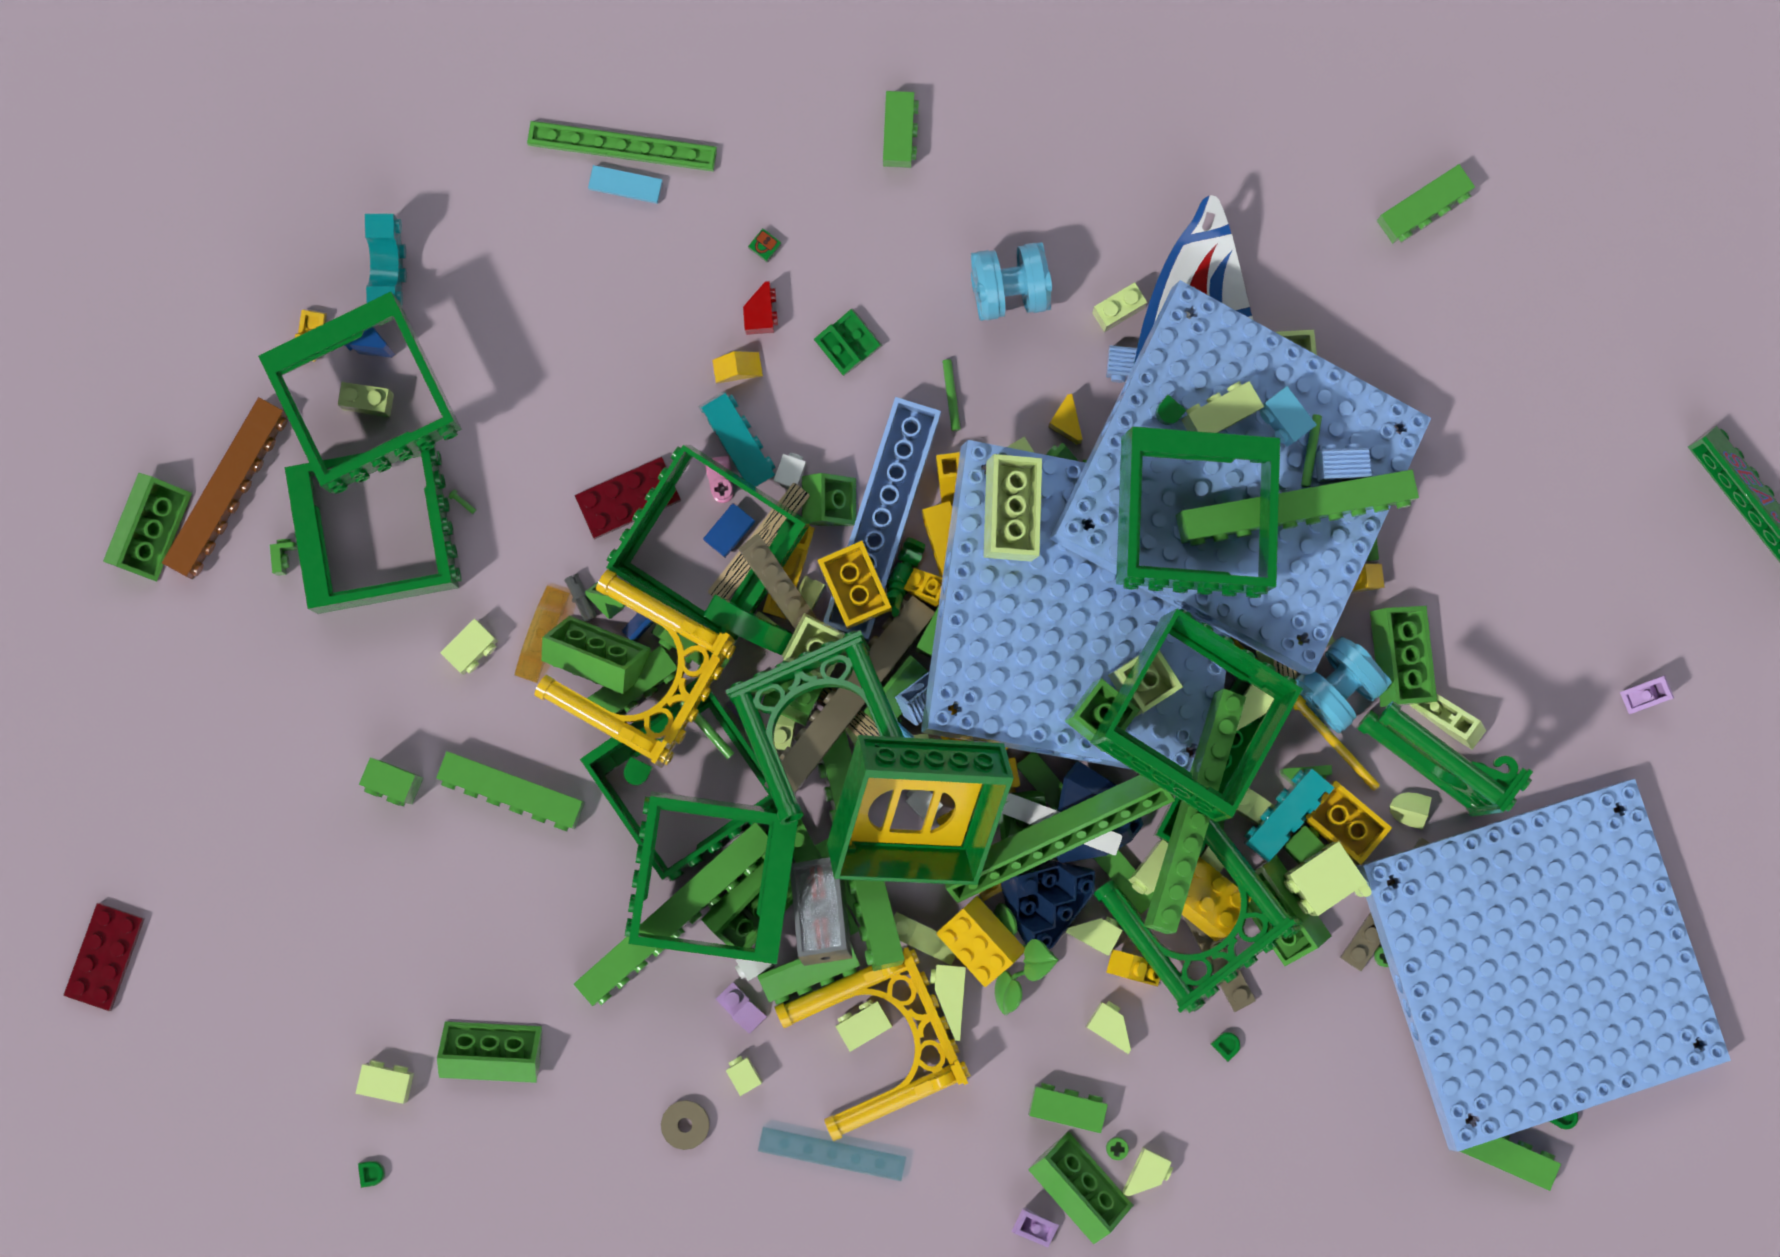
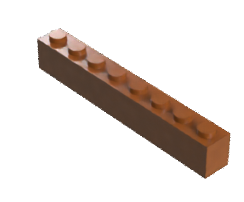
[162,397,288,580]

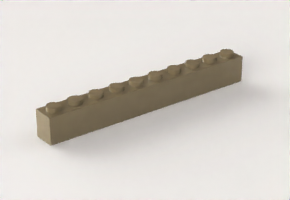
[764,595,935,794]

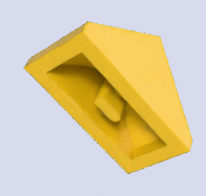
[712,351,763,384]
[1048,394,1083,445]

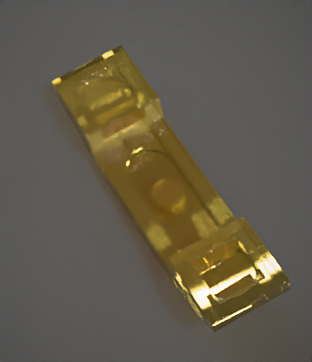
[514,585,570,683]

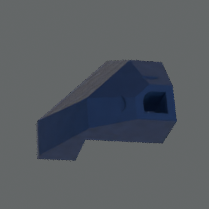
[1057,761,1144,863]
[1001,859,1095,949]

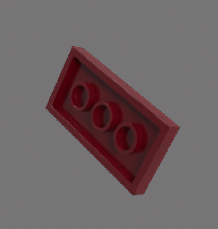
[574,457,681,540]
[63,903,145,1011]

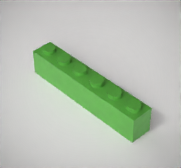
[436,751,585,832]

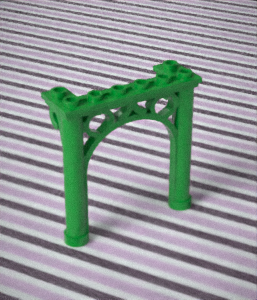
[725,630,904,825]
[1356,701,1533,817]
[1094,819,1304,1013]

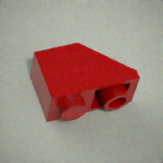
[743,281,778,335]

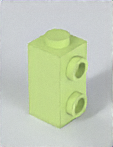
[1129,840,1168,895]

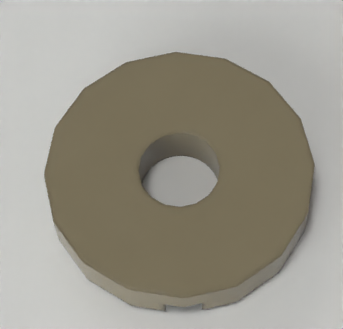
[661,1100,710,1150]

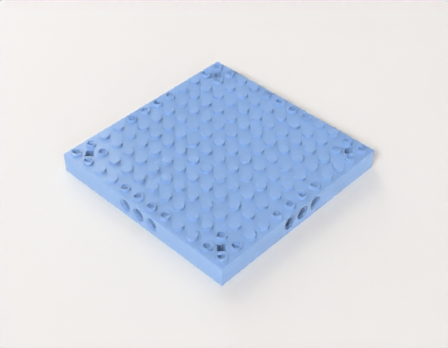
[1049,280,1431,675]
[921,440,1230,772]
[1356,779,1731,1152]

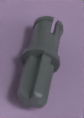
[564,574,597,621]

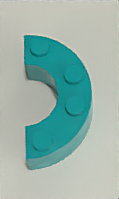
[365,214,407,305]

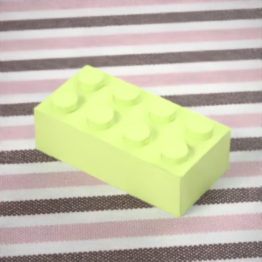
[983,454,1042,562]

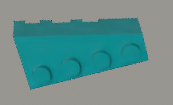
[698,392,776,487]
[1244,769,1335,863]

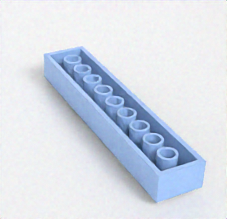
[823,397,941,642]

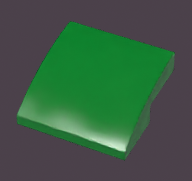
[814,309,883,376]

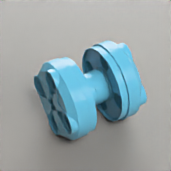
[971,242,1052,321]
[1295,636,1392,734]

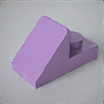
[1620,675,1674,715]
[716,982,767,1034]
[1011,1207,1059,1247]

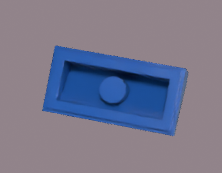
[703,503,756,558]
[622,613,654,642]

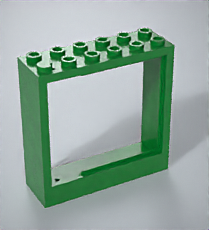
[258,291,462,494]
[1116,426,1280,598]
[606,445,811,644]
[284,447,462,614]
[1090,609,1303,822]
[580,677,777,882]
[625,791,798,964]

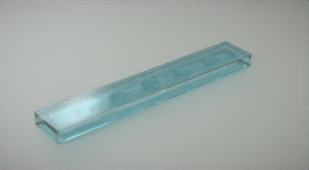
[758,1126,906,1181]

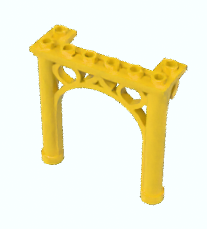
[534,569,736,768]
[774,946,971,1142]

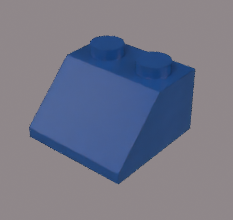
[344,327,396,358]

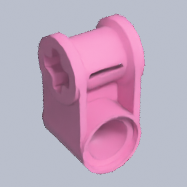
[706,455,734,503]

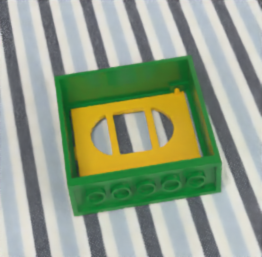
[827,735,1014,885]

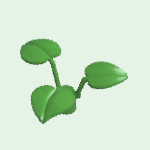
[993,903,1059,1015]

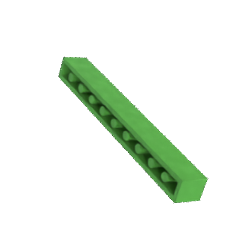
[1175,469,1419,546]
[1144,689,1246,934]
[818,731,905,971]
[945,775,1175,903]
[574,823,768,1006]

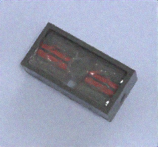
[790,857,852,966]

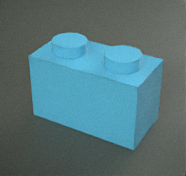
[1259,386,1316,447]

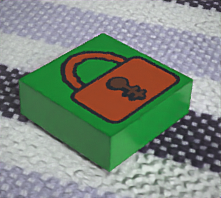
[748,228,781,262]

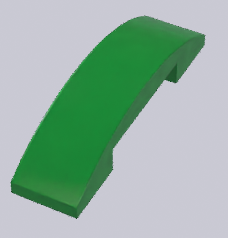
[703,594,793,655]

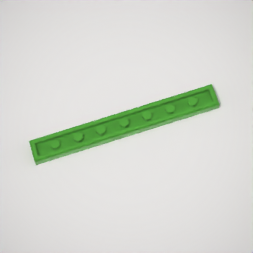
[527,121,717,172]
[1017,752,1154,914]

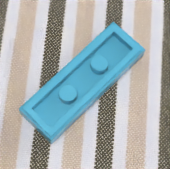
[588,165,663,204]

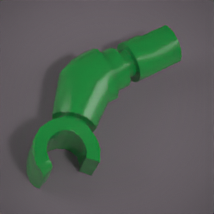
[886,537,926,617]

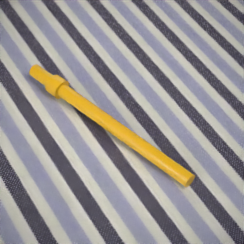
[1293,695,1380,791]

